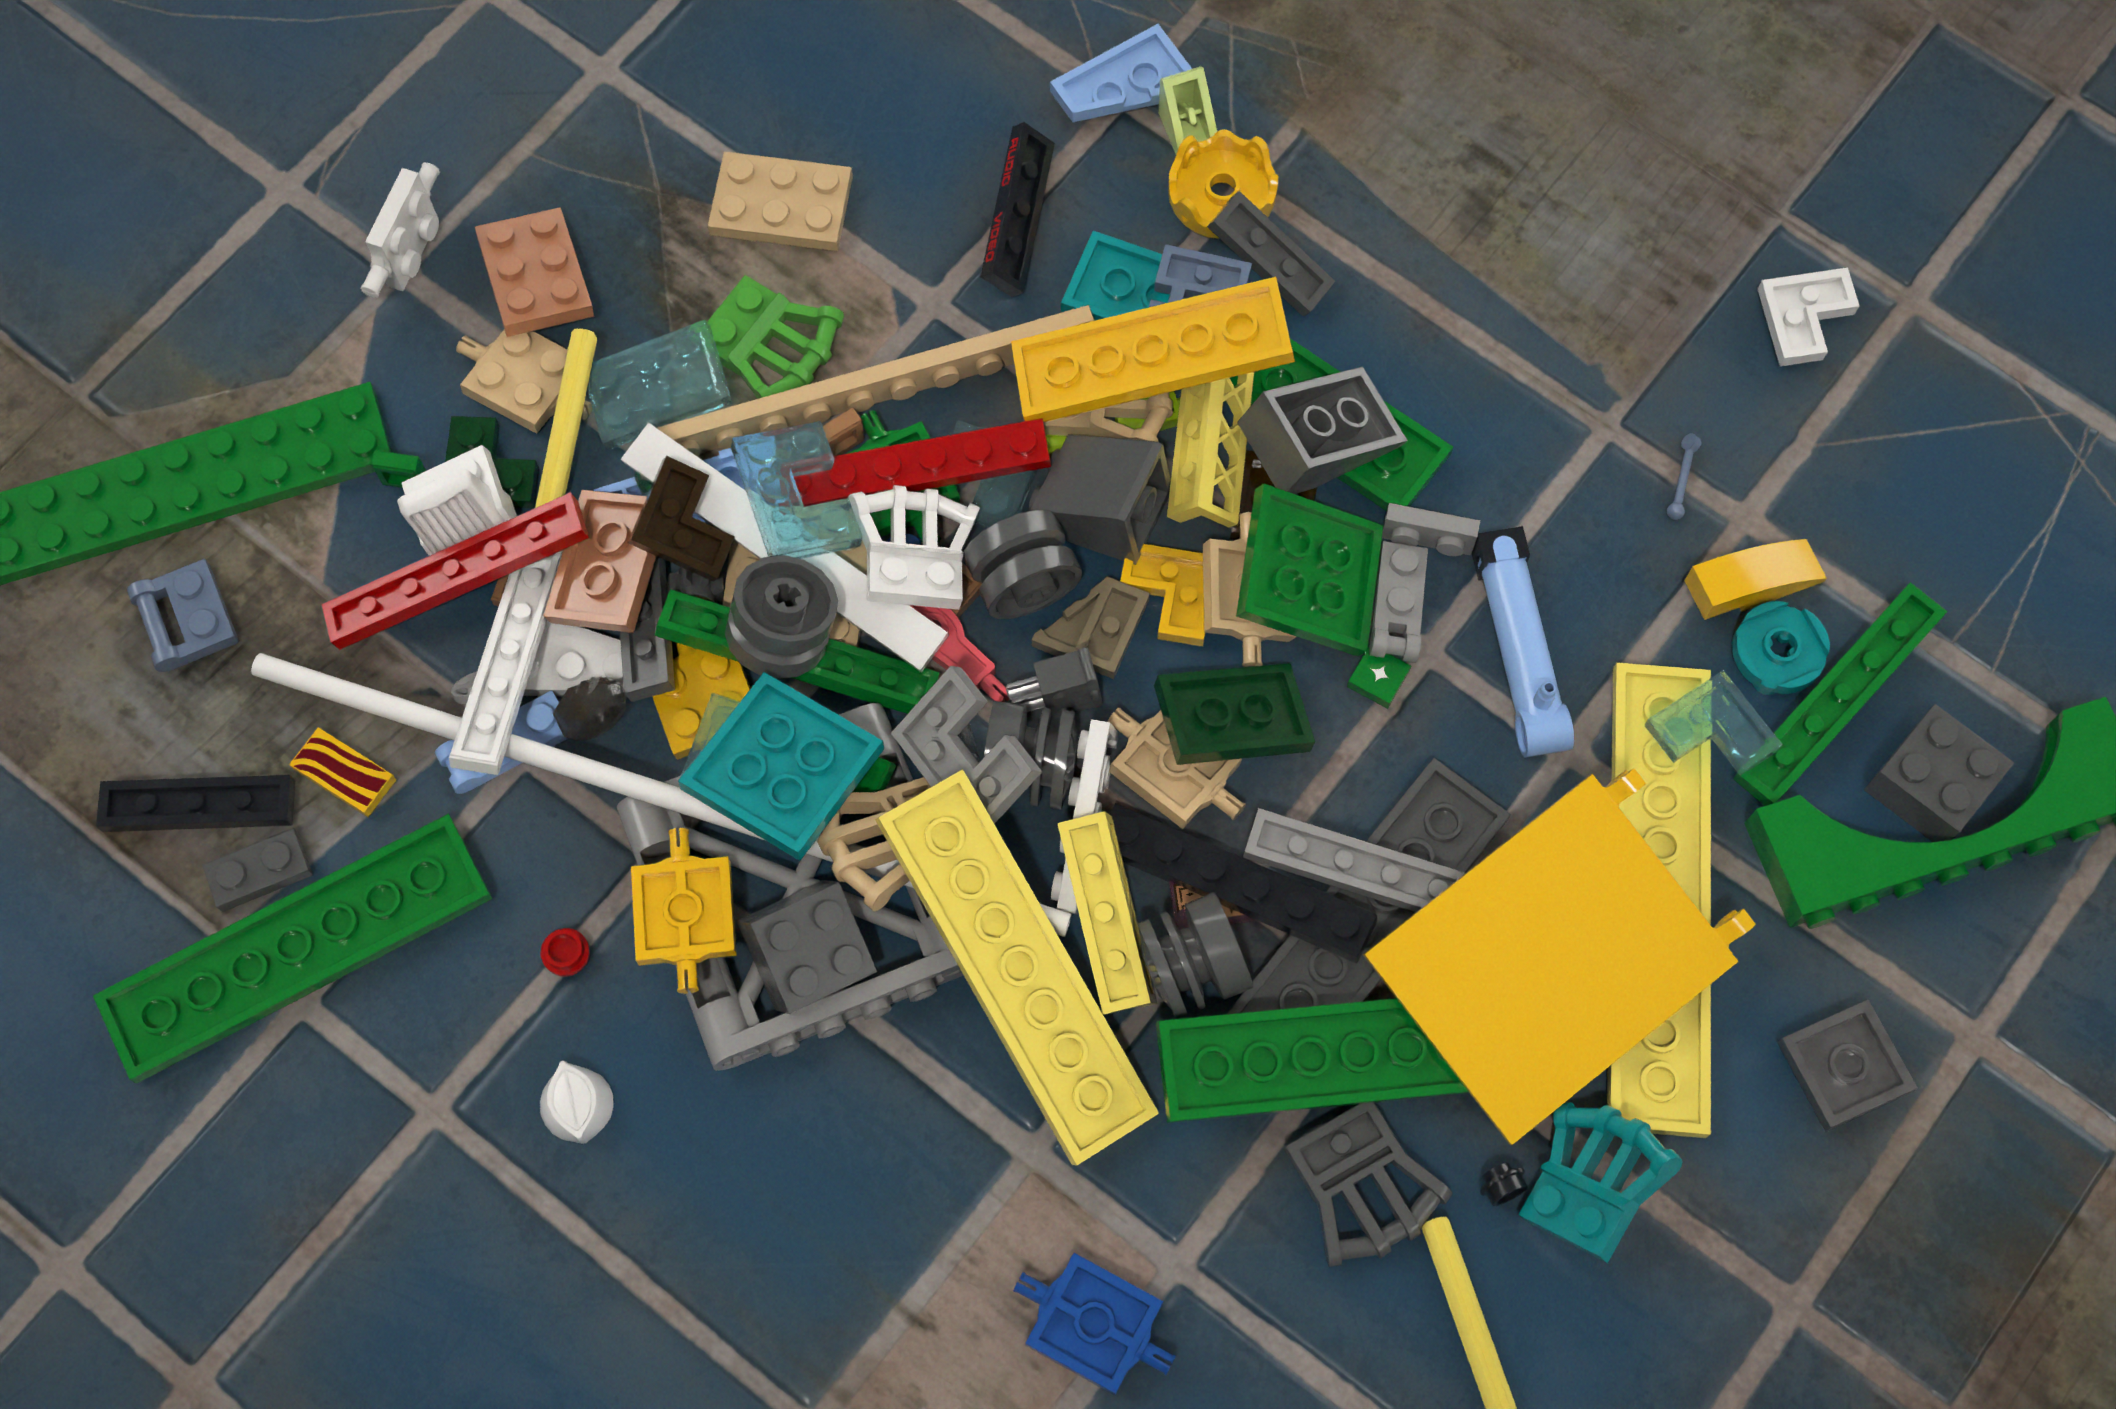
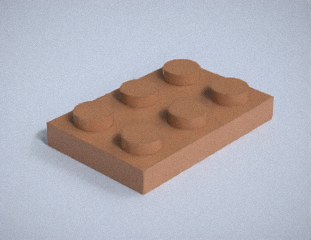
[475,207,594,337]
[543,490,656,633]

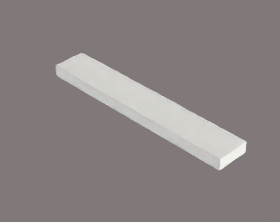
[449,549,564,775]

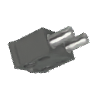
[1006,647,1103,719]

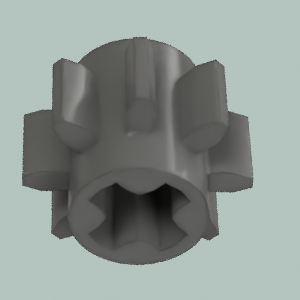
[668,567,724,605]

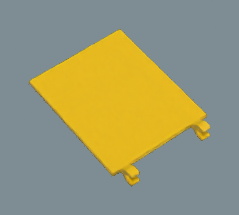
[1363,768,1756,1145]

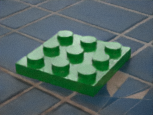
[1236,484,1384,657]

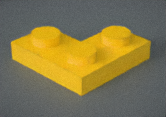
[1120,544,1205,647]

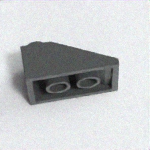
[1237,367,1408,494]

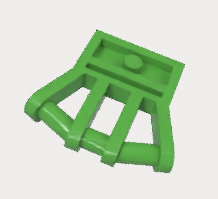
[693,275,844,399]

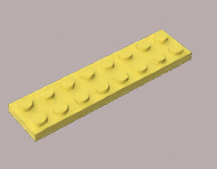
[875,769,1159,1165]

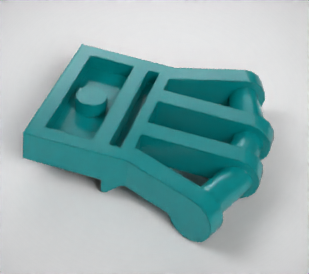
[1518,1102,1683,1263]

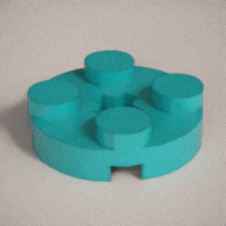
[1731,601,1830,695]

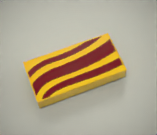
[289,727,397,817]

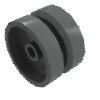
[964,510,1082,619]
[725,555,838,679]

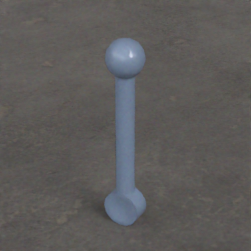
[1667,433,1701,520]

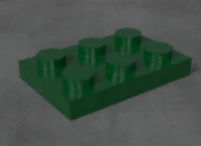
[1154,663,1315,765]

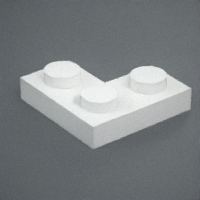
[1758,268,1859,366]

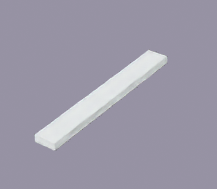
[621,422,949,673]

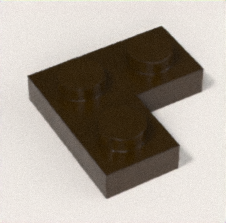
[628,455,735,582]

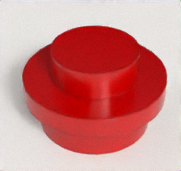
[541,928,590,977]

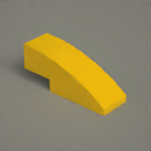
[1684,539,1827,620]

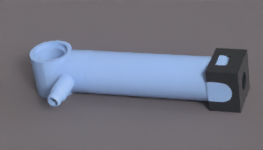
[1472,526,1574,758]

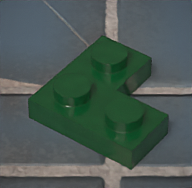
[445,416,539,509]

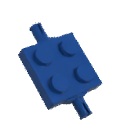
[1013,1253,1176,1395]

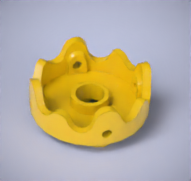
[1168,129,1278,239]

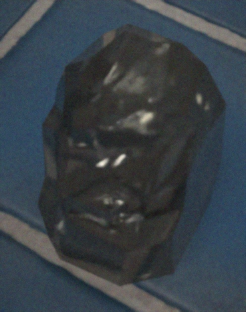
[552,677,627,741]

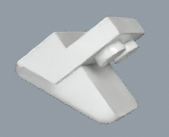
[397,445,517,556]

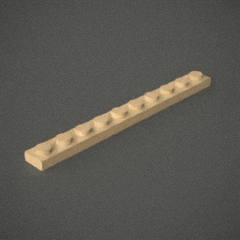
[657,305,1094,457]

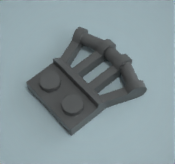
[1284,1102,1453,1267]

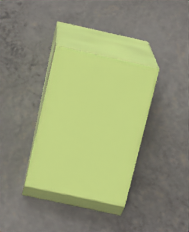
[1158,66,1217,154]

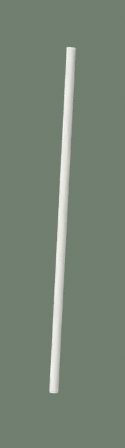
[251,653,1072,937]

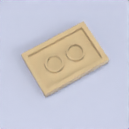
[708,151,853,251]

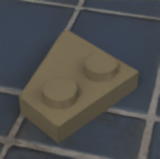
[1032,576,1150,679]

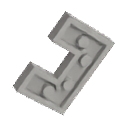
[891,666,1042,824]

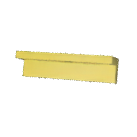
[1167,372,1254,528]
[1057,811,1157,1015]

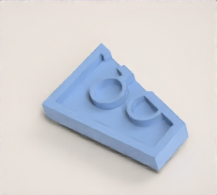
[1050,24,1192,122]

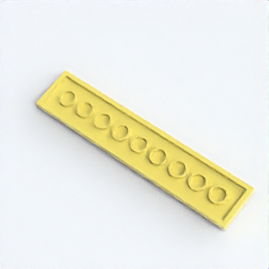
[1607,663,1711,1138]

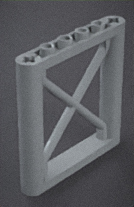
[616,703,963,1071]

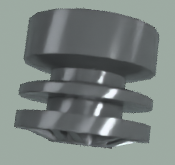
[984,701,1079,810]
[1137,892,1254,1019]

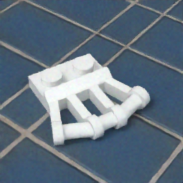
[848,485,981,610]

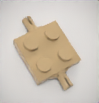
[456,330,593,434]
[1203,512,1297,667]
[1108,707,1246,829]

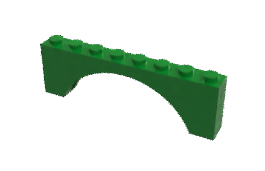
[1744,696,2116,929]

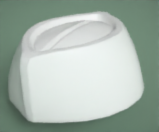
[540,1061,614,1144]

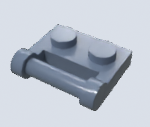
[127,559,239,672]

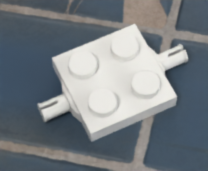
[360,162,440,298]

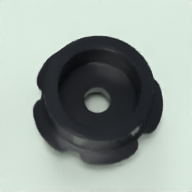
[1480,1162,1528,1206]

